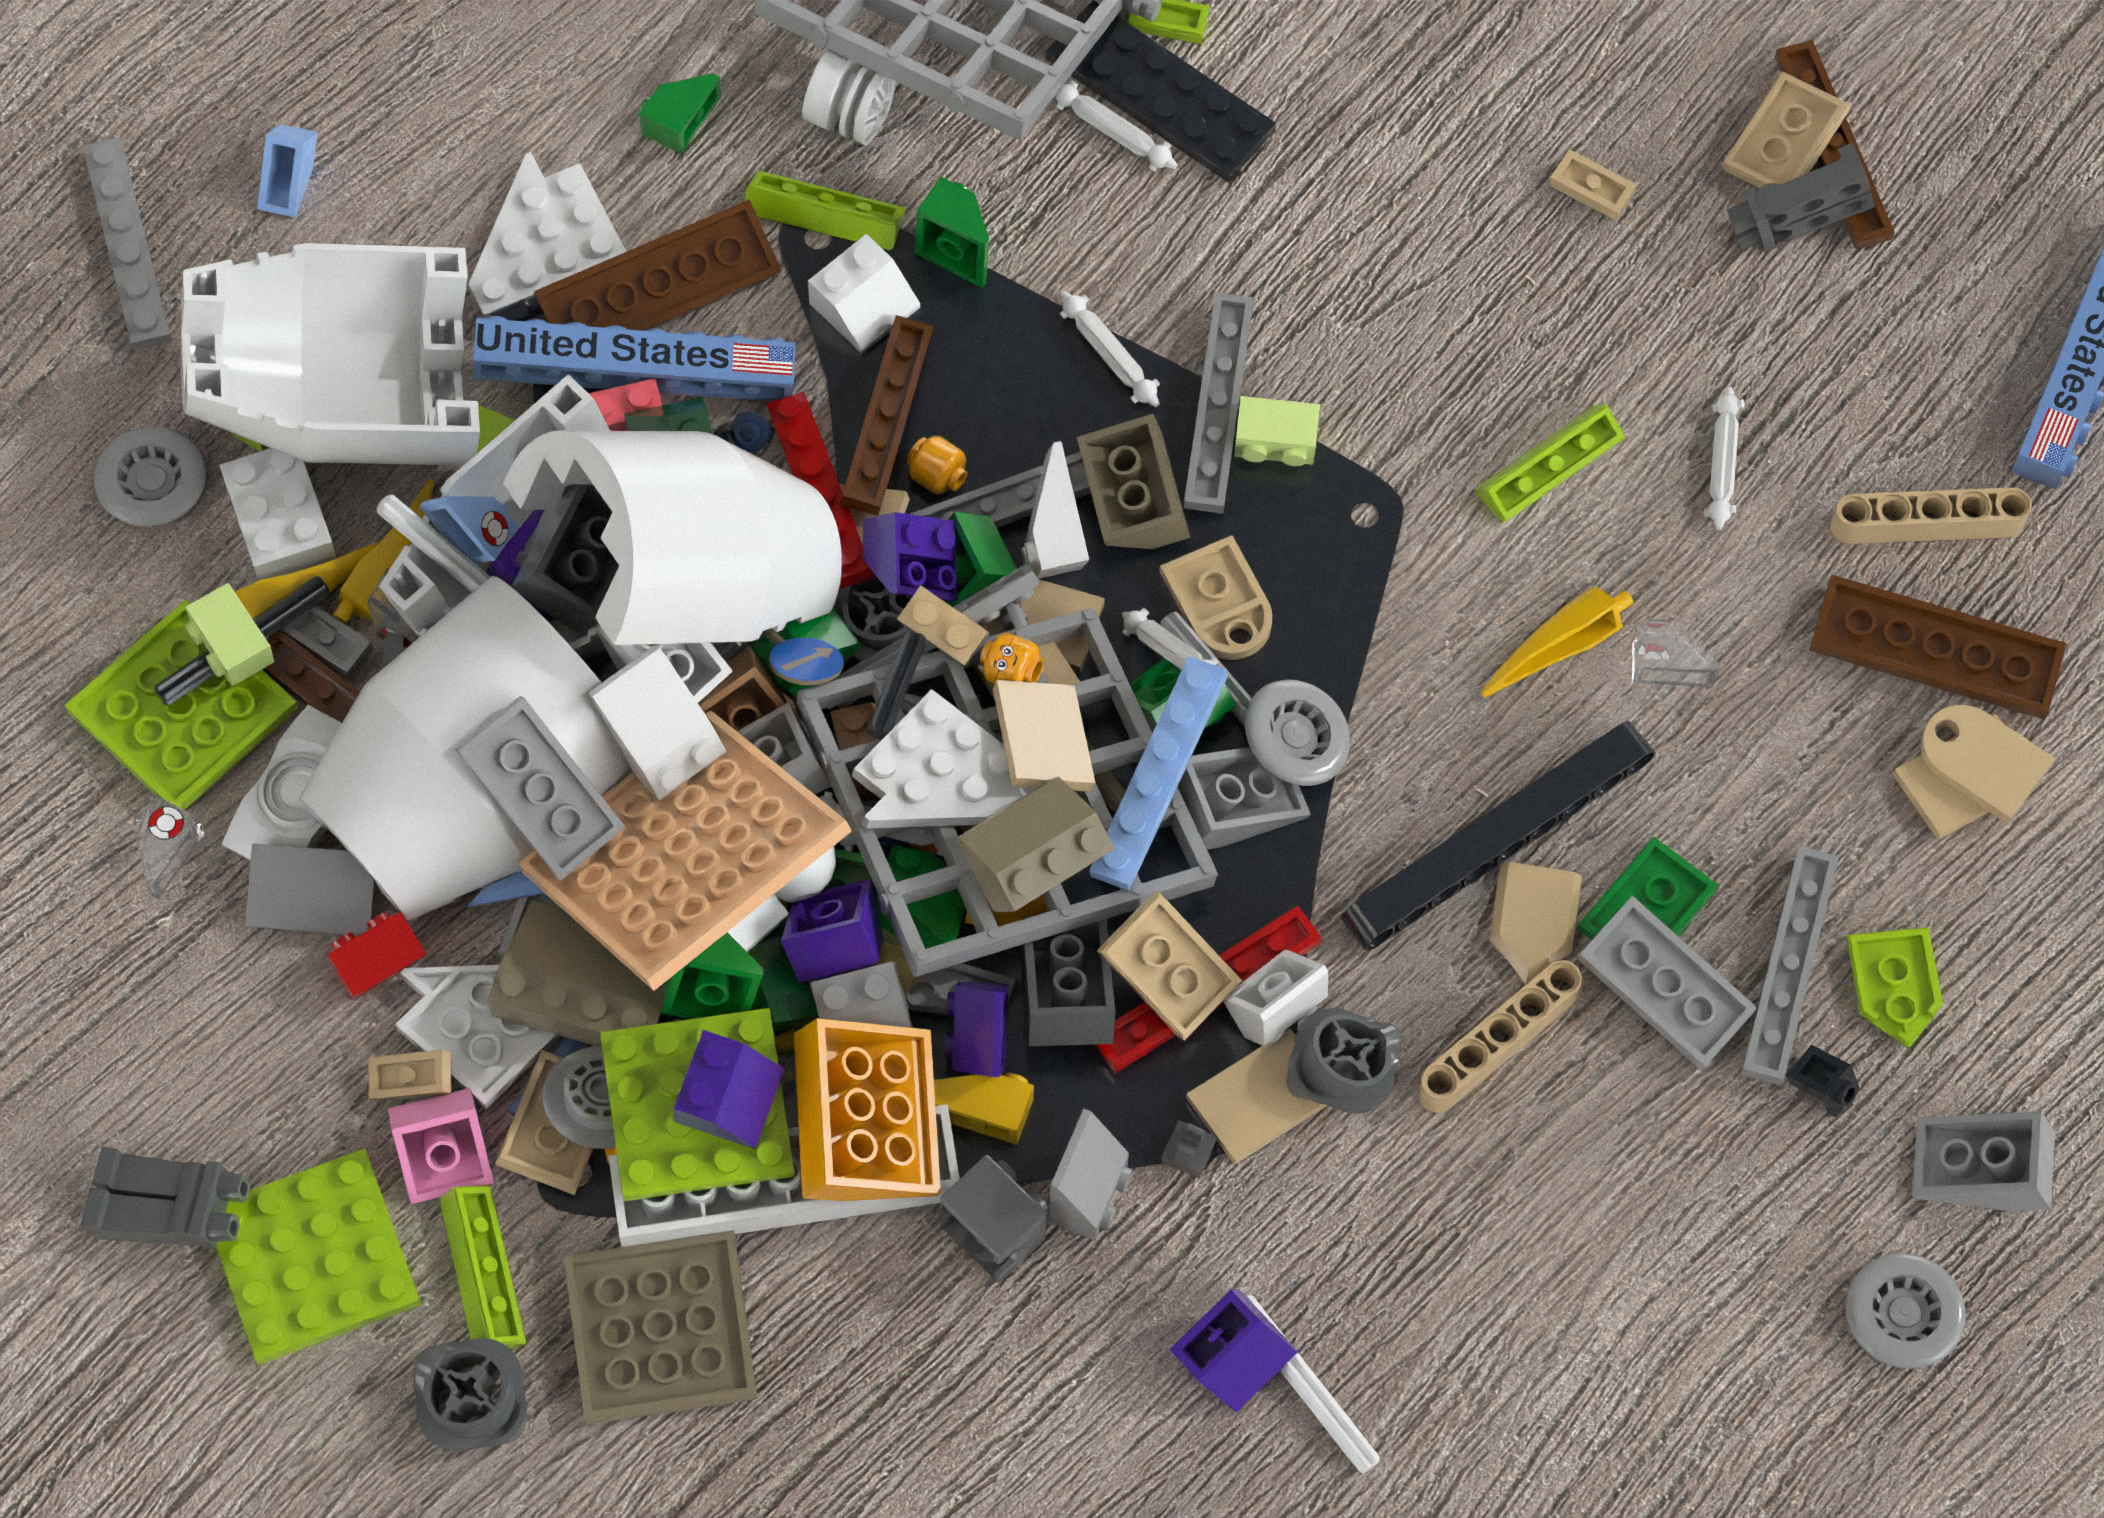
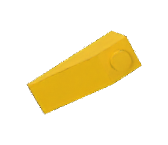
[934,1073,1034,1145]

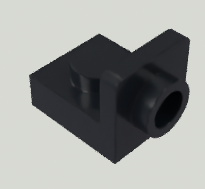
[1786,1045,1859,1117]

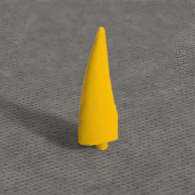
[332,478,434,625]
[235,543,377,619]
[1480,586,1634,698]

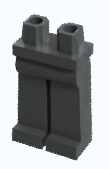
[1727,143,1875,252]
[80,1147,250,1250]

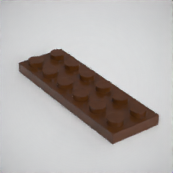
[533,200,782,331]
[1809,574,2067,720]

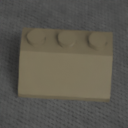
[1077,414,1190,549]
[956,776,1115,912]

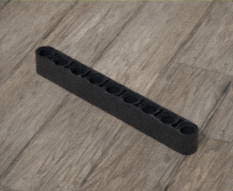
[1340,721,1656,951]

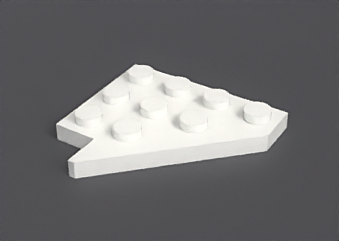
[469,152,626,319]
[852,689,1036,828]
[395,965,562,1110]

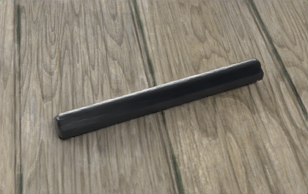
[154,576,330,705]

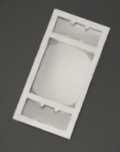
[222,705,342,861]

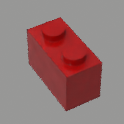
[326,910,426,1001]

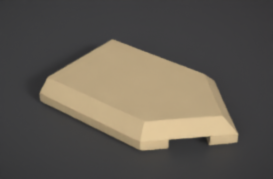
[1489,862,1582,986]

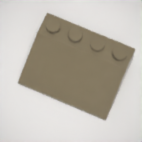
[487,900,668,1047]

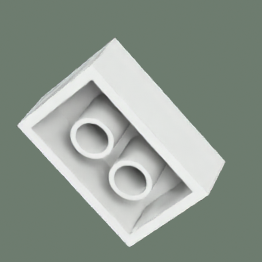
[219,448,336,581]

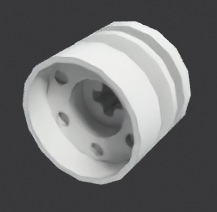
[802,49,896,146]

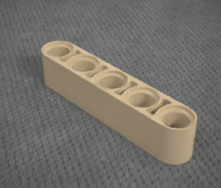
[1830,488,2032,544]
[1418,960,1582,1113]

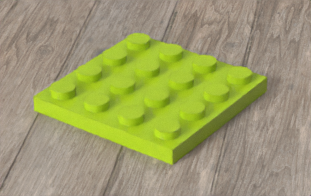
[64,599,298,813]
[600,1008,794,1201]
[216,1148,422,1365]

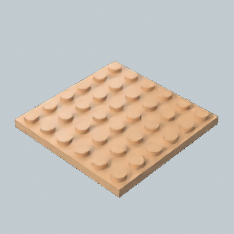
[517,710,852,991]

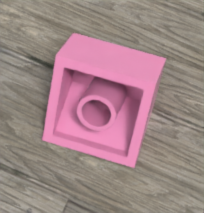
[388,1088,494,1204]

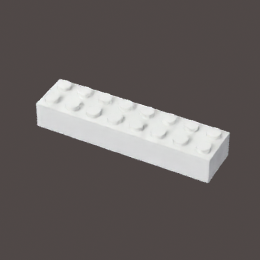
[609,1104,959,1247]

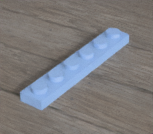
[1089,656,1228,891]

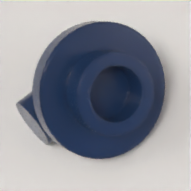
[730,412,775,452]

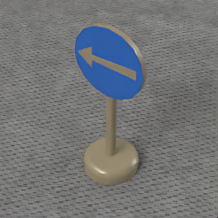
[761,628,844,685]

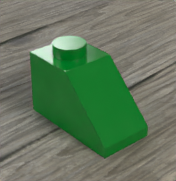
[638,73,721,154]

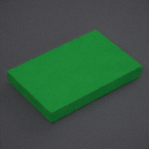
[1577,836,1719,940]

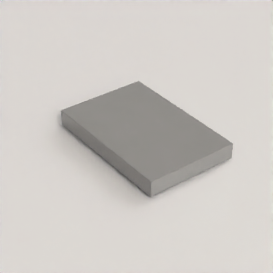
[245,843,376,935]

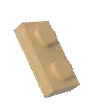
[1549,149,1637,221]
[897,585,989,667]
[368,1050,451,1101]

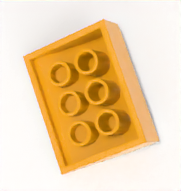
[794,1018,941,1201]

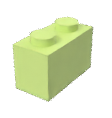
[1234,396,1320,466]
[185,583,274,686]

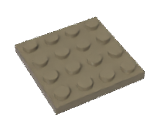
[564,1230,758,1425]

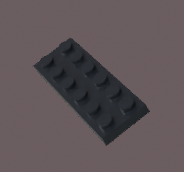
[1046,0,1276,183]

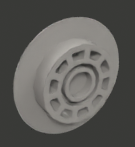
[94,426,207,526]
[1245,680,1350,786]
[543,1046,616,1149]
[1846,1253,1966,1369]

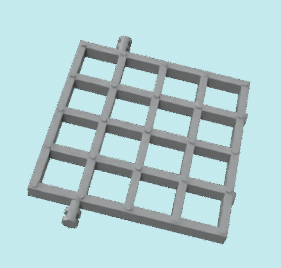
[754,0,1162,141]
[796,601,1218,977]

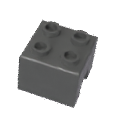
[940,1155,1048,1283]

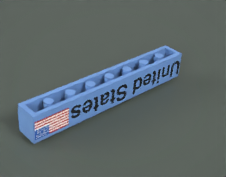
[2011,248,2104,490]
[472,316,795,402]

